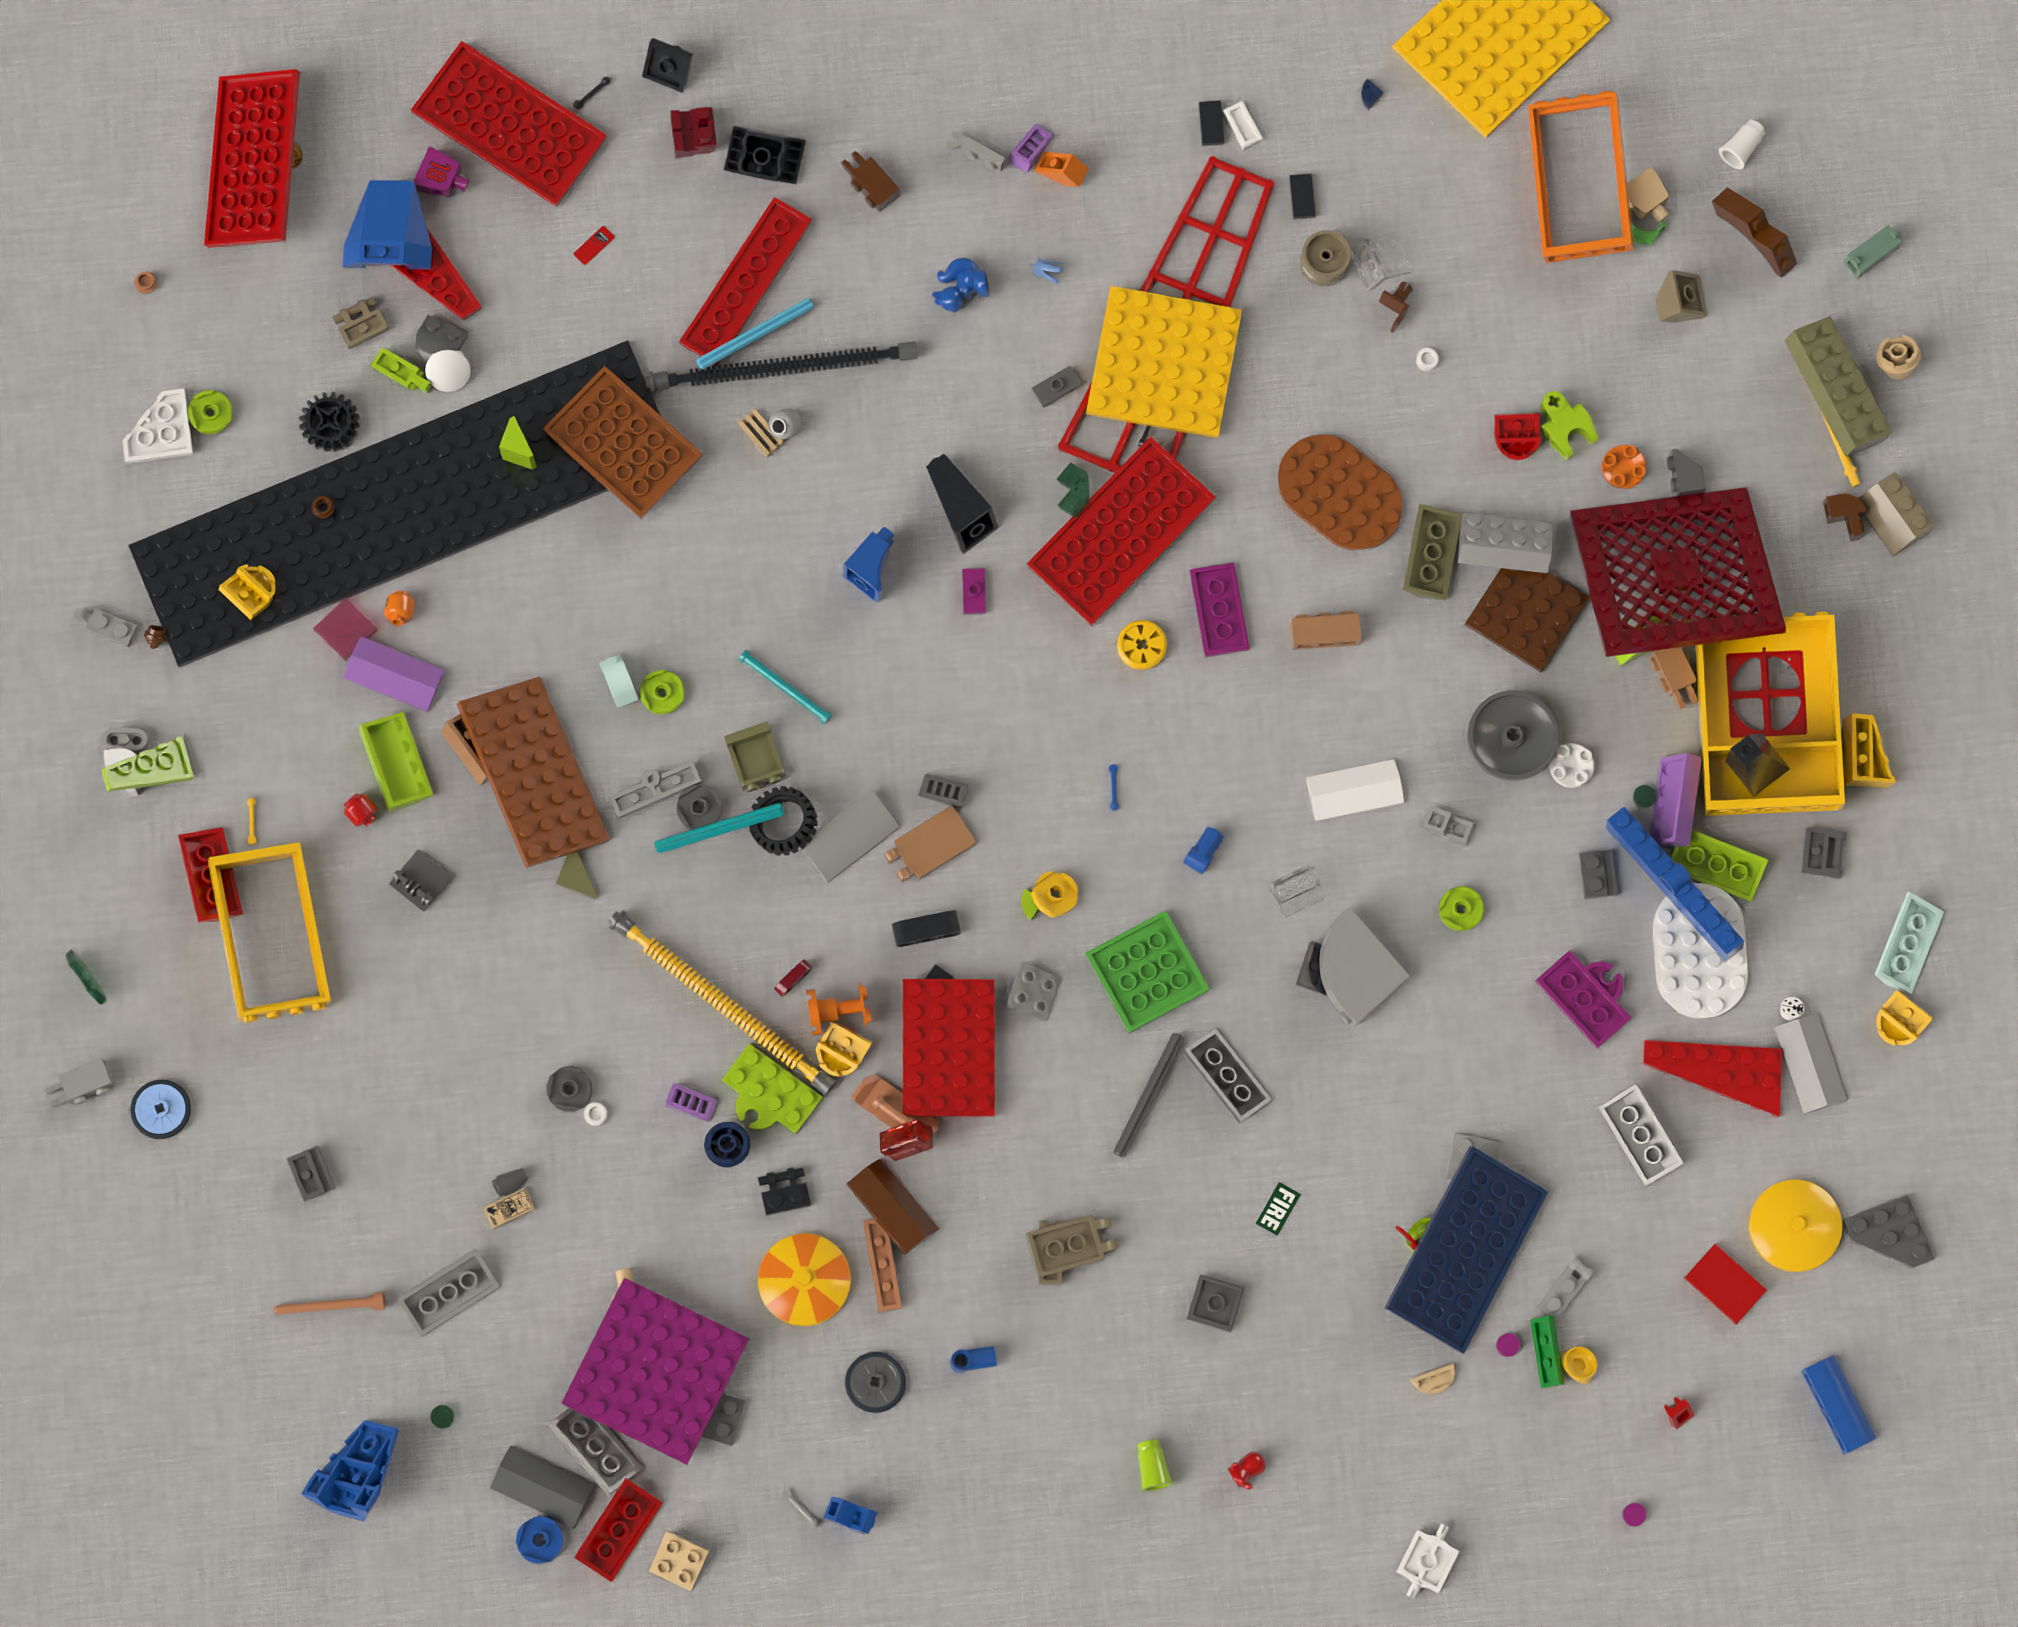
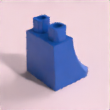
[843,527,894,603]

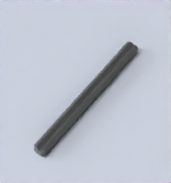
[1113,1033,1184,1158]

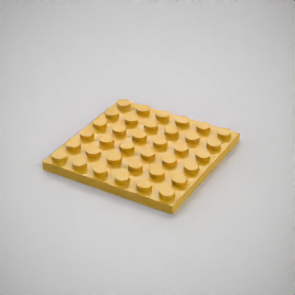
[1086,286,1242,439]

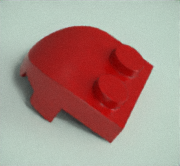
[1494,413,1541,460]

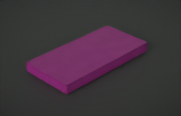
[1189,562,1250,658]

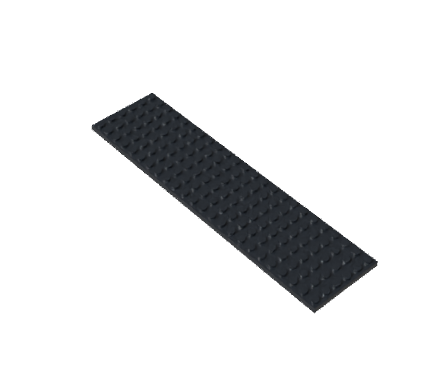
[128,340,661,668]

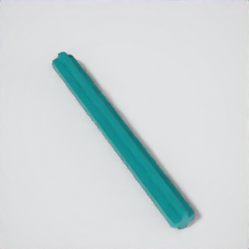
[654,803,784,853]

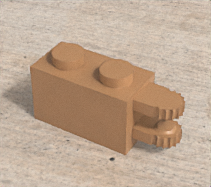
[1649,647,1698,710]

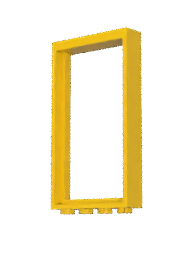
[208,842,331,1023]

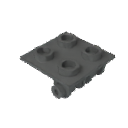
[389,849,453,912]

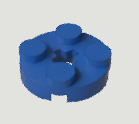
[516,1516,564,1564]

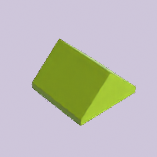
[499,416,537,470]

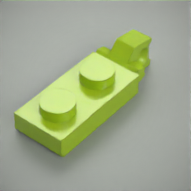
[370,347,432,393]

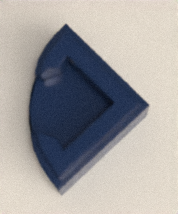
[1361,78,1384,110]

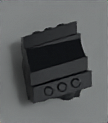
[724,126,806,184]

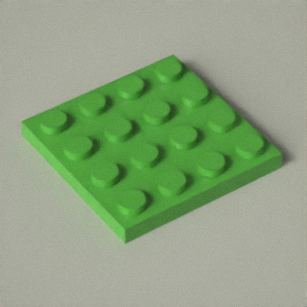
[1085,910,1210,1034]

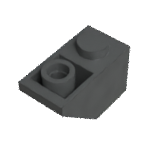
[1667,449,1706,496]

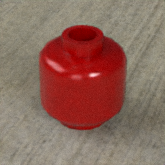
[343,793,377,827]

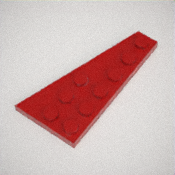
[389,228,482,321]
[1643,1040,1782,1118]

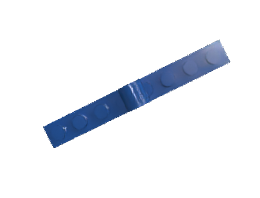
[1606,806,1744,962]

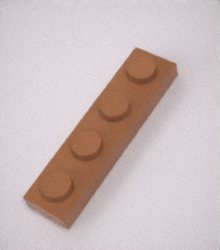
[863,1219,902,1313]

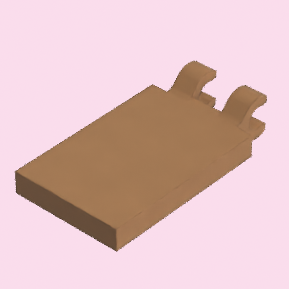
[884,805,976,883]

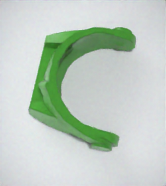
[1630,209,1667,246]

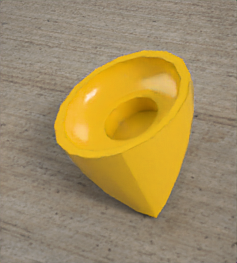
[1560,1346,1597,1384]

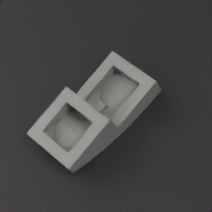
[1422,806,1475,846]

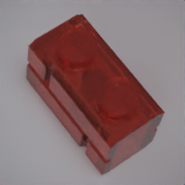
[880,1119,933,1161]

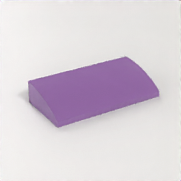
[1650,753,1702,847]

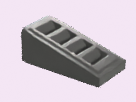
[918,774,968,809]

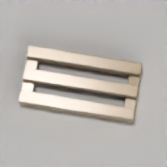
[738,409,784,458]

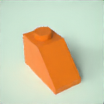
[1034,152,1089,187]

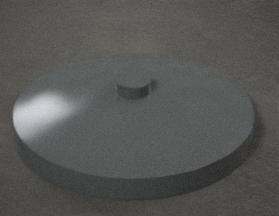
[1467,691,1559,781]

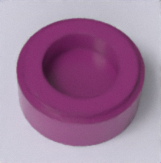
[1496,1333,1520,1357]
[1622,1503,1646,1527]

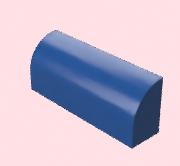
[1801,1355,1877,1455]

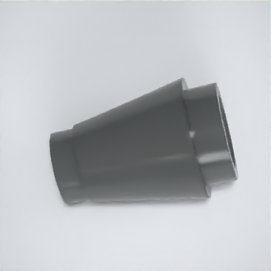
[492,1168,528,1197]

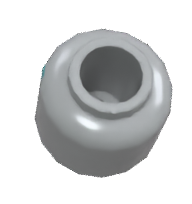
[769,408,802,439]

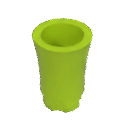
[1137,1439,1173,1492]

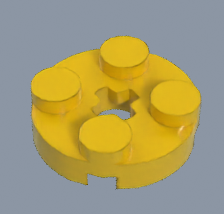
[1031,871,1078,918]

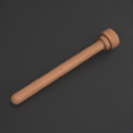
[273,1291,386,1315]

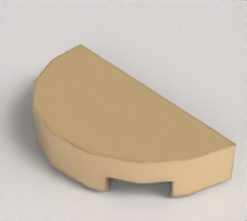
[1410,1363,1456,1395]

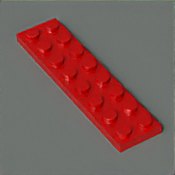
[679,197,812,366]

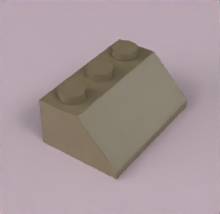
[1858,471,1934,556]

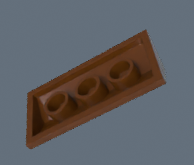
[846,1159,939,1255]

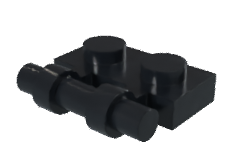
[758,1167,811,1216]

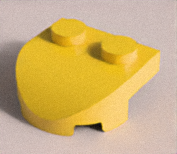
[219,564,275,620]
[1876,989,1933,1046]
[816,1021,872,1076]

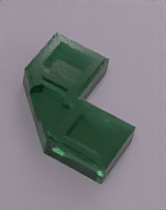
[1057,462,1090,519]

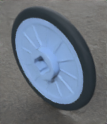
[130,1079,191,1139]

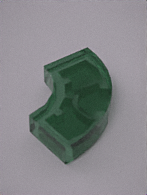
[66,949,107,1005]

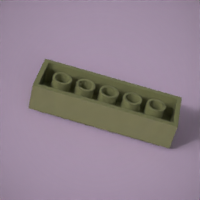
[1784,316,1892,457]

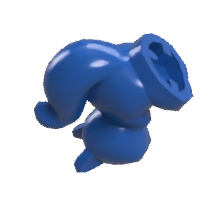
[932,257,990,313]

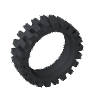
[749,786,818,856]

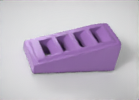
[1009,123,1054,173]
[665,1083,717,1122]

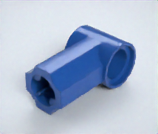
[1183,826,1224,875]
[950,1346,997,1373]

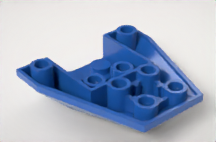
[343,180,432,270]

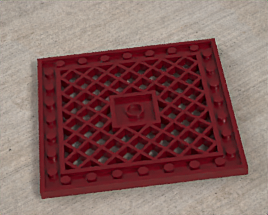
[1570,487,1786,657]

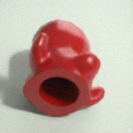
[1227,1452,1266,1489]

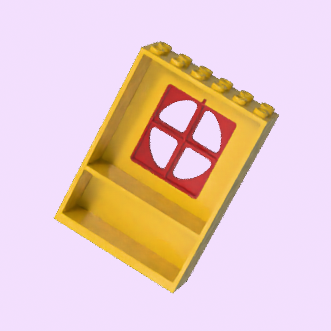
[1695,611,1845,816]

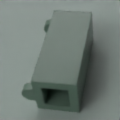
[1843,225,1902,279]

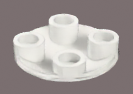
[426,350,471,392]
[1549,743,1594,788]

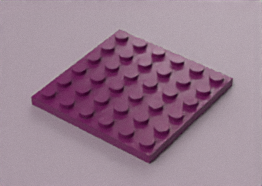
[561,1278,750,1465]

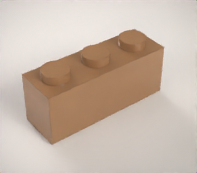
[1290,611,1361,650]
[441,714,489,786]

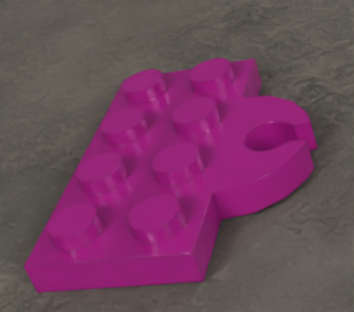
[1535,950,1631,1049]

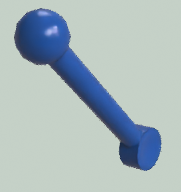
[1109,764,1119,811]

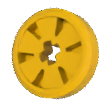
[1117,620,1167,670]

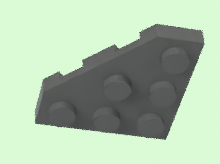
[1843,1195,1935,1268]

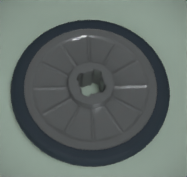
[845,1352,906,1413]

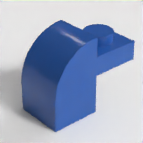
[823,1496,877,1534]

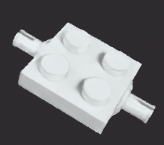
[1396,1524,1459,1600]

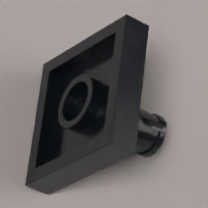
[642,38,693,93]

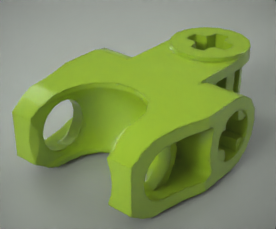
[1540,391,1599,461]

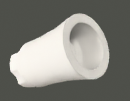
[1718,119,1766,169]

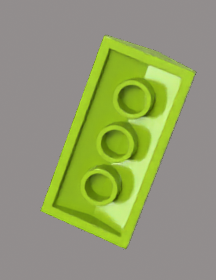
[1670,830,1768,902]

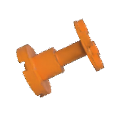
[806,982,871,1036]

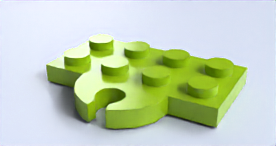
[721,1044,823,1135]

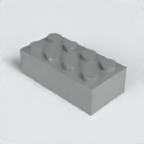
[1458,512,1552,573]

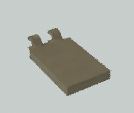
[1025,1215,1118,1278]

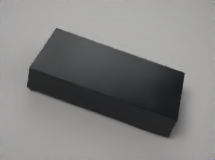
[1198,100,1224,146]
[1289,173,1316,220]

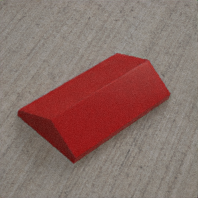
[178,827,243,923]
[574,1478,663,1582]

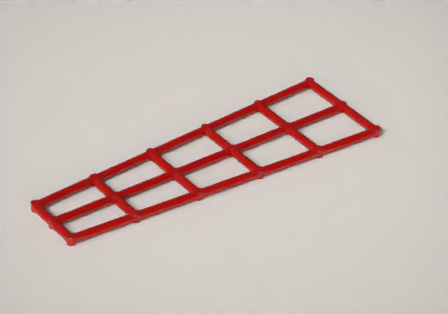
[1058,156,1274,473]

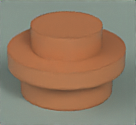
[134,272,157,294]

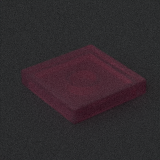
[313,598,378,661]

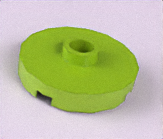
[187,390,233,435]
[639,670,685,715]
[1438,886,1484,932]

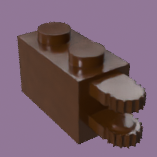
[841,151,900,212]

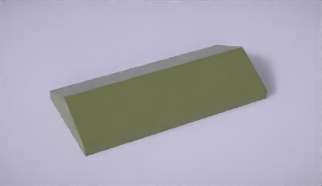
[1403,504,1462,601]

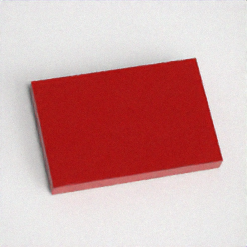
[1684,1244,1767,1325]

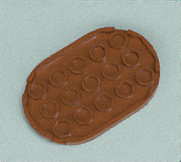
[1278,434,1403,551]

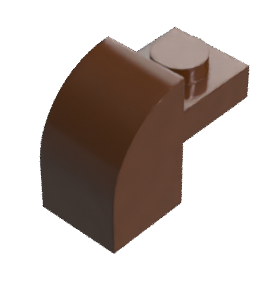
[1823,494,1866,542]

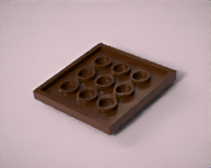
[1465,568,1589,673]

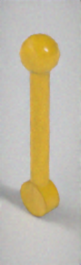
[247,798,257,845]

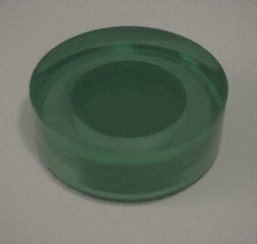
[1632,785,1656,809]
[430,1405,455,1429]

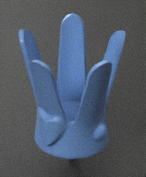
[1030,258,1064,284]

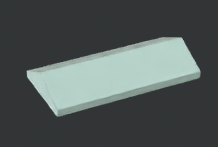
[1875,892,1944,994]

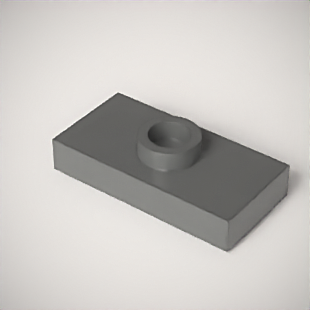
[1032,366,1082,408]

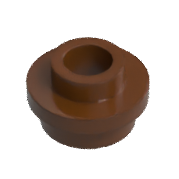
[312,496,335,519]

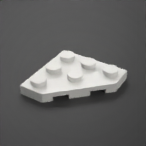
[122,388,193,464]

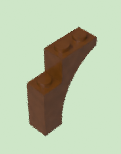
[1711,187,1797,278]

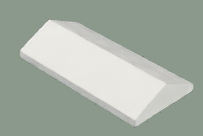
[1306,759,1404,822]

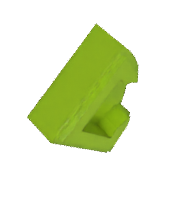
[1021,889,1039,921]

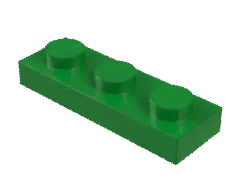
[1530,1315,1565,1388]

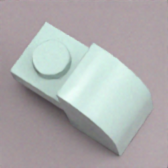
[599,654,638,708]

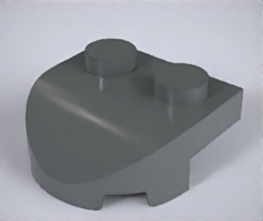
[415,315,468,364]

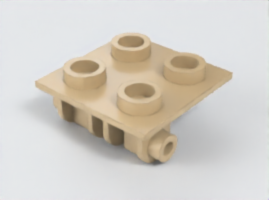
[649,1531,709,1591]

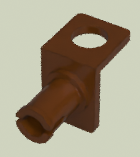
[1379,282,1413,333]

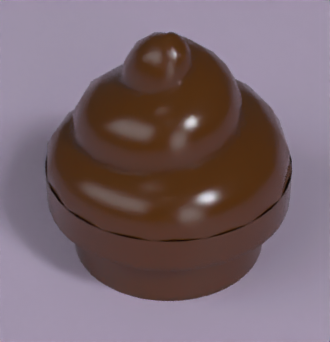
[144,625,167,649]

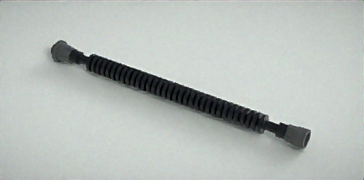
[645,341,918,393]

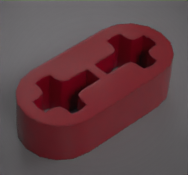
[774,959,813,997]

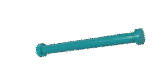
[738,649,832,725]

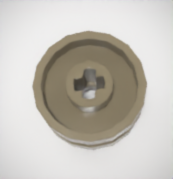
[1300,230,1351,286]

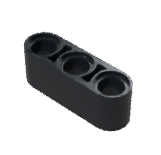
[892,910,961,947]

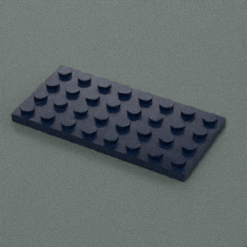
[1384,1146,1549,1354]

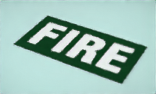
[1255,1182,1301,1236]

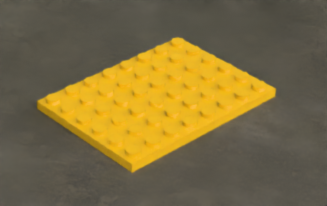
[1392,0,1610,138]

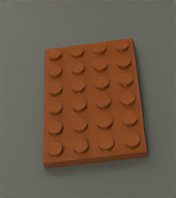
[543,366,703,520]

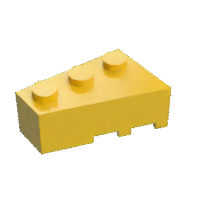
[1843,713,1896,788]

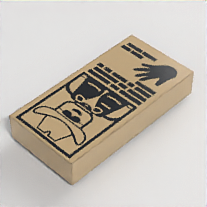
[483,1188,535,1229]

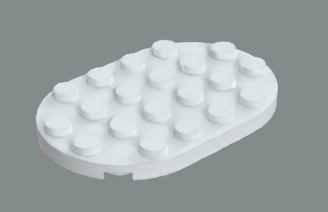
[1653,883,1748,1019]

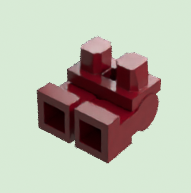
[670,107,717,159]

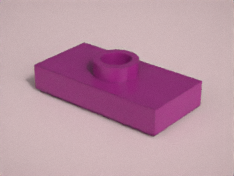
[962,568,986,615]

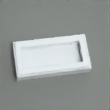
[1223,101,1263,150]

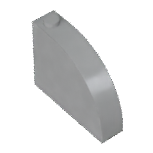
[1319,907,1410,1026]

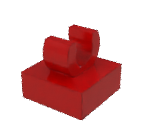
[1664,1397,1695,1430]

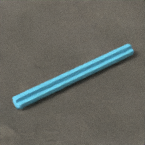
[696,298,814,370]

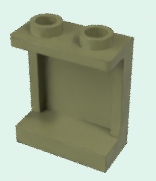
[724,722,786,792]

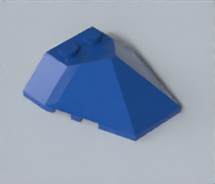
[301,1420,399,1521]

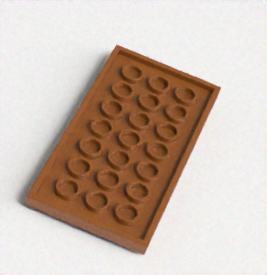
[457,677,609,868]

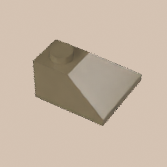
[1655,270,1707,323]

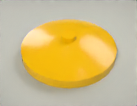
[1749,1180,1842,1272]

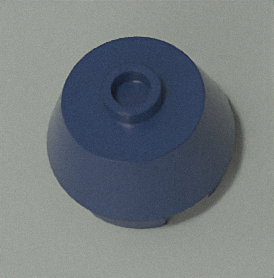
[704,1122,750,1167]

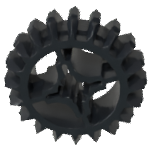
[299,392,360,452]

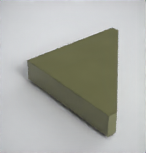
[556,852,597,900]

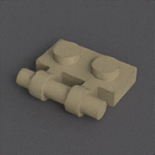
[332,297,389,350]

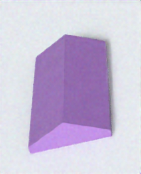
[343,636,445,712]

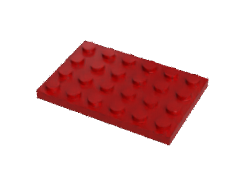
[902,979,995,1117]

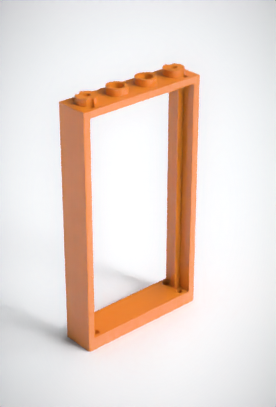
[1528,90,1634,263]

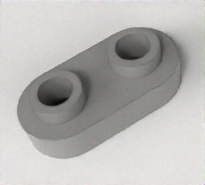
[102,728,149,752]

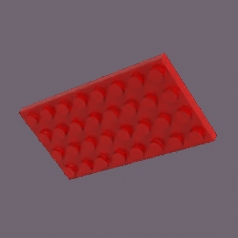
[411,41,607,208]
[204,69,300,248]
[1026,436,1216,627]

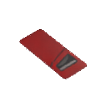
[573,226,615,265]

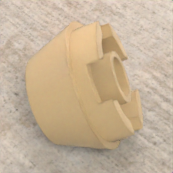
[1876,335,1921,380]

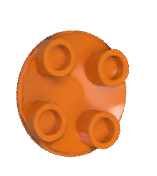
[1601,445,1646,489]

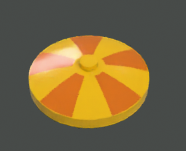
[758,1233,851,1327]

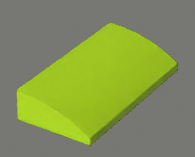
[359,712,433,813]

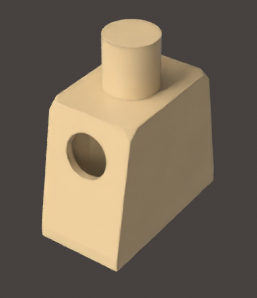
[1616,166,1669,223]

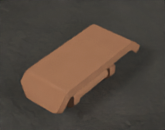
[851,1073,940,1149]

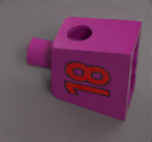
[414,146,470,198]

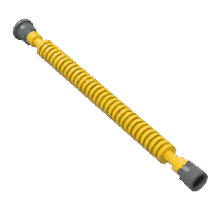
[608,910,836,1095]

